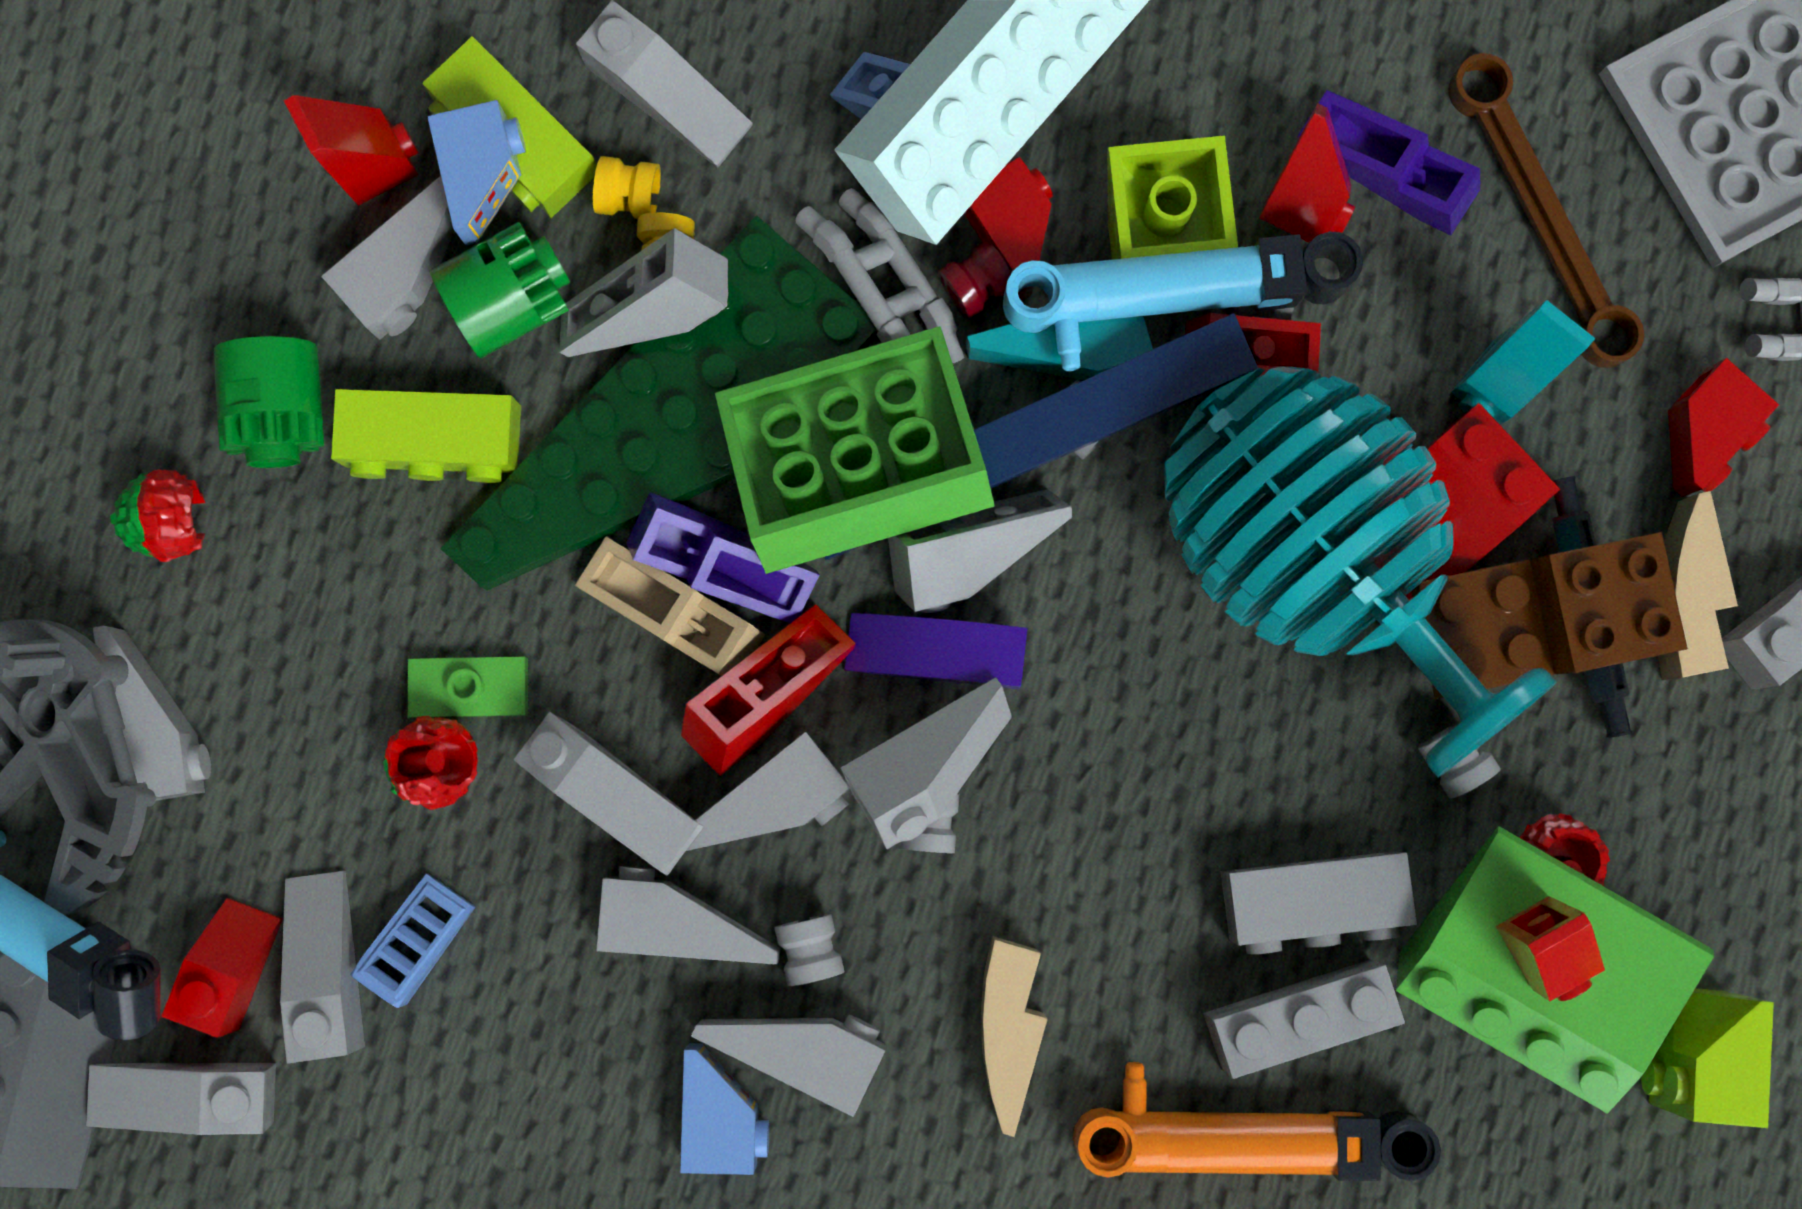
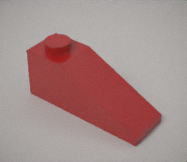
[283,95,419,206]
[681,604,856,776]

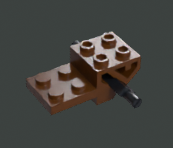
[1411,476,1688,738]

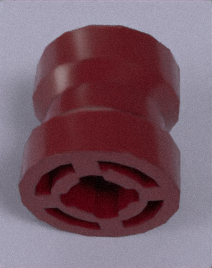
[938,240,1012,319]

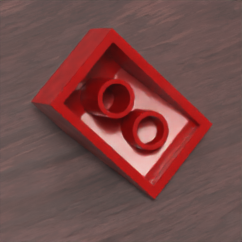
[1406,403,1560,601]

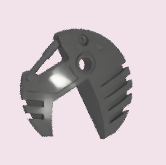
[0,619,156,916]

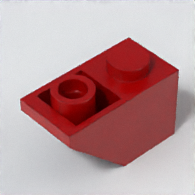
[1668,358,1779,497]

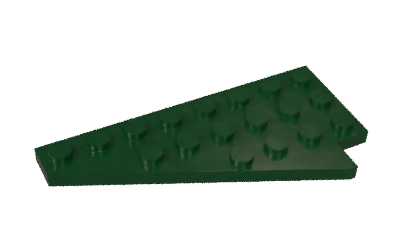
[440,215,878,591]

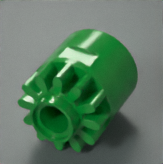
[429,222,571,359]
[213,336,324,468]

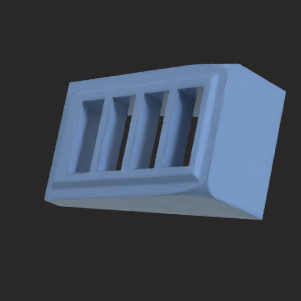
[350,873,476,1008]

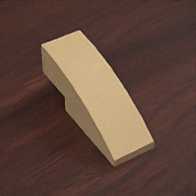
[1658,491,1738,681]
[575,537,765,676]
[981,936,1047,1137]

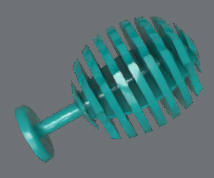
[1164,366,1557,777]

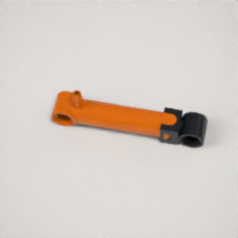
[1073,1062,1441,1181]

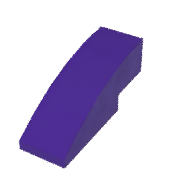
[1297,90,1480,236]
[626,492,820,623]
[845,613,1027,689]

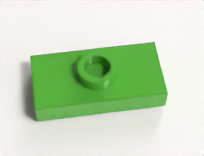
[408,657,528,718]

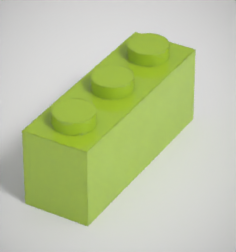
[422,36,597,218]
[331,389,521,483]

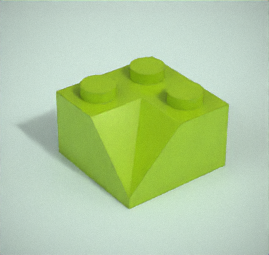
[1107,136,1238,260]
[1641,988,1774,1128]

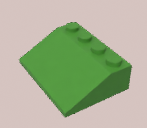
[715,326,994,574]
[1396,826,1714,1114]

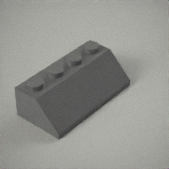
[0,951,117,1189]

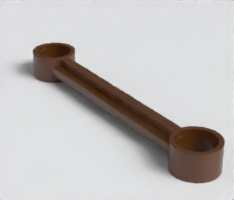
[1448,53,1644,368]

